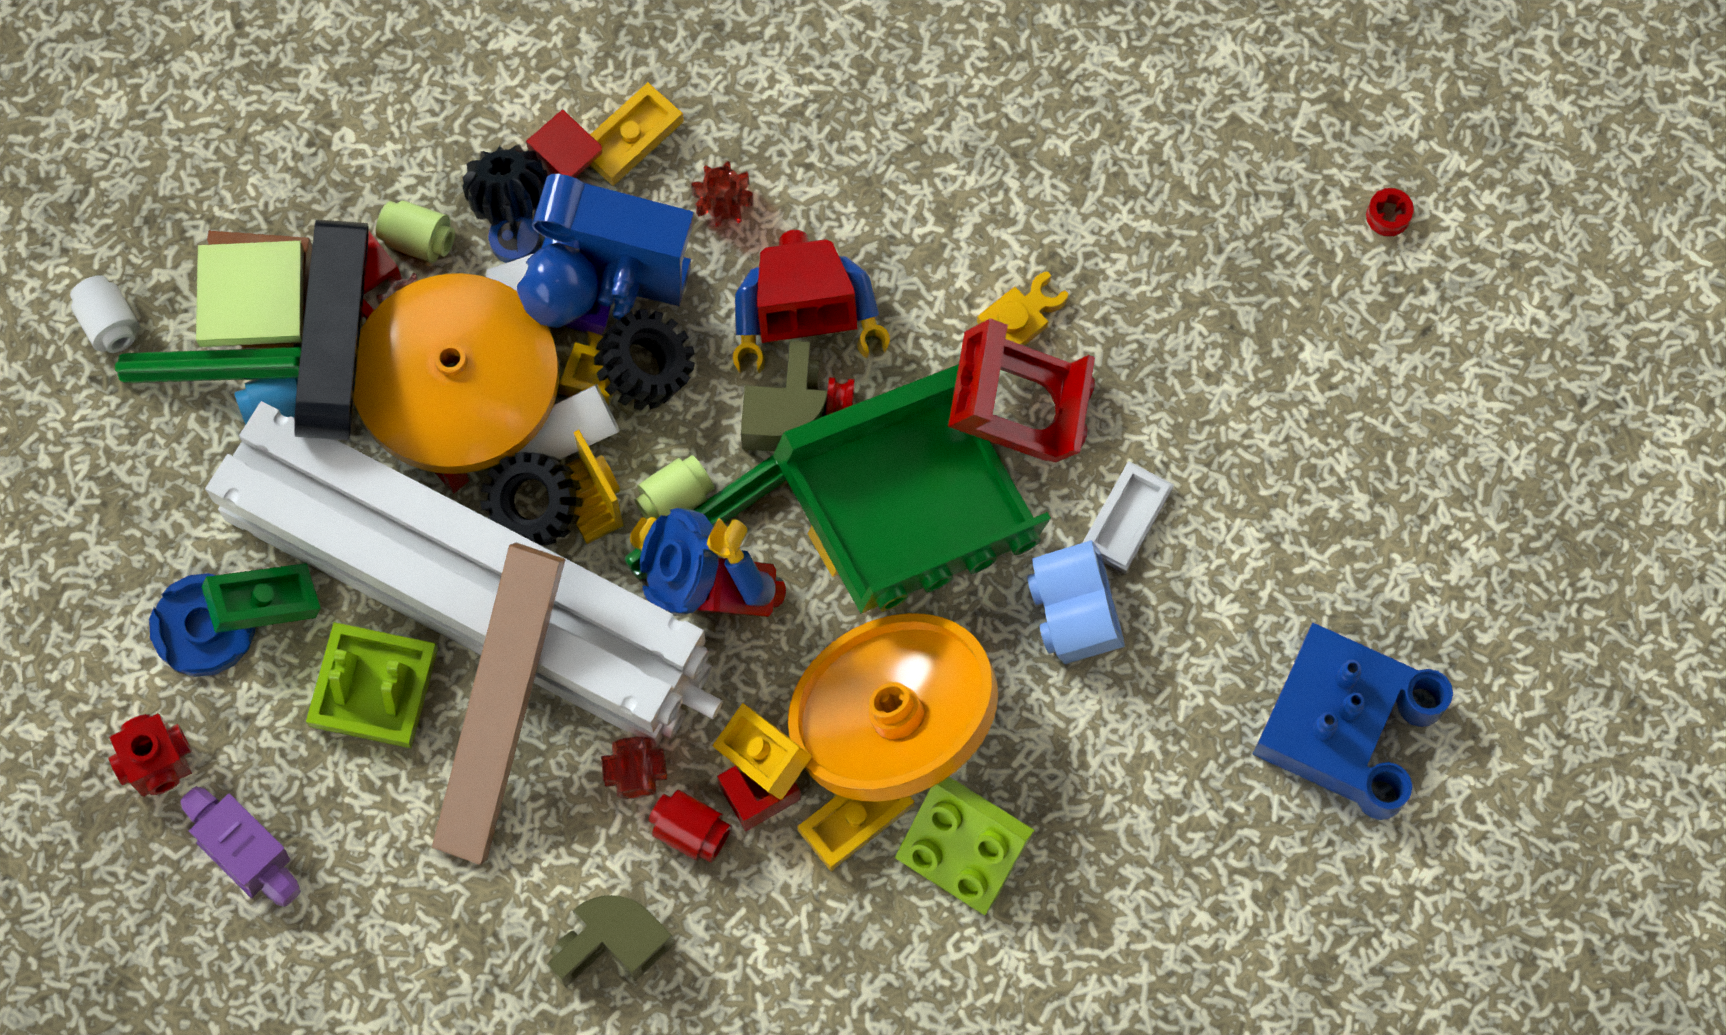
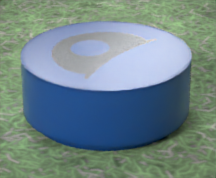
[488,217,540,263]

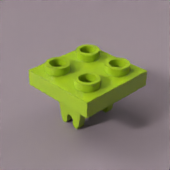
[306,622,438,749]
[894,777,1034,915]

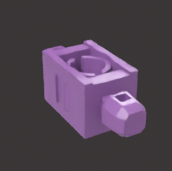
[180,786,301,907]

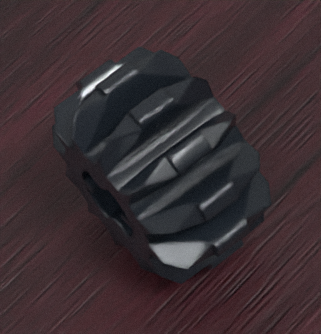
[462,145,548,226]

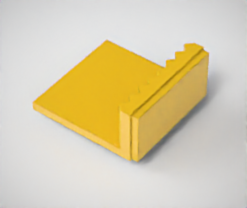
[567,430,624,544]

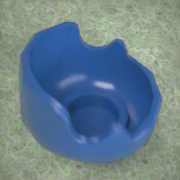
[517,243,599,328]

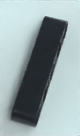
[294,220,369,440]

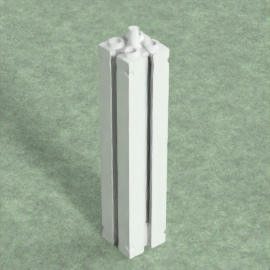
[205,401,723,748]

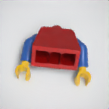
[733,230,890,373]
[630,517,786,617]

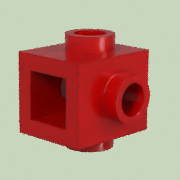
[108,713,192,797]

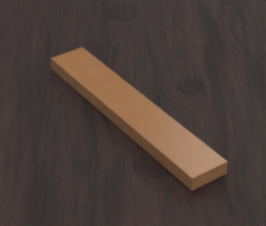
[432,542,566,865]

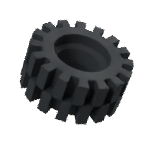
[594,309,695,410]
[480,452,583,545]

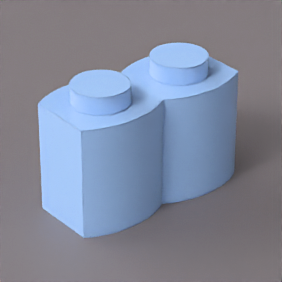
[1027,540,1125,664]

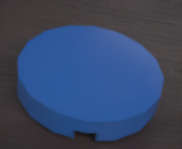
[640,508,718,616]
[149,573,256,677]

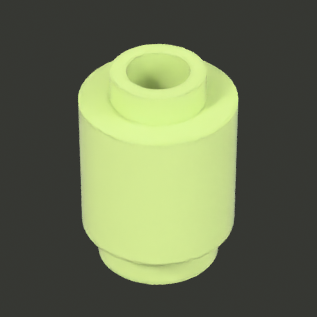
[376,200,455,263]
[634,455,715,520]

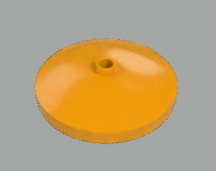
[354,273,559,474]
[788,613,998,801]

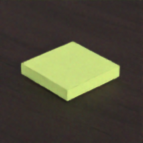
[196,241,304,347]

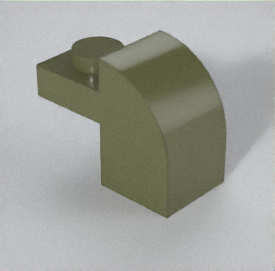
[741,340,827,451]
[547,895,675,988]

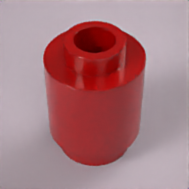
[648,789,732,863]

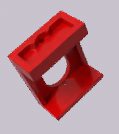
[948,318,1095,462]

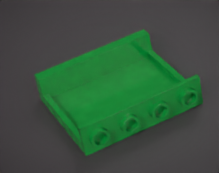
[773,364,1051,614]

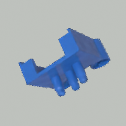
[532,174,694,320]
[1252,623,1453,820]

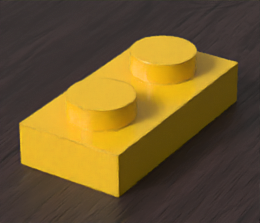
[590,82,684,186]
[712,702,812,800]
[797,795,915,871]

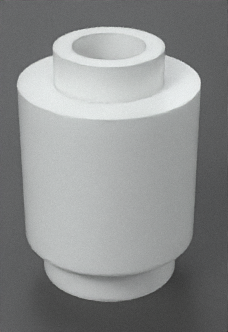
[70,275,140,353]

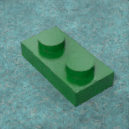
[201,563,321,633]

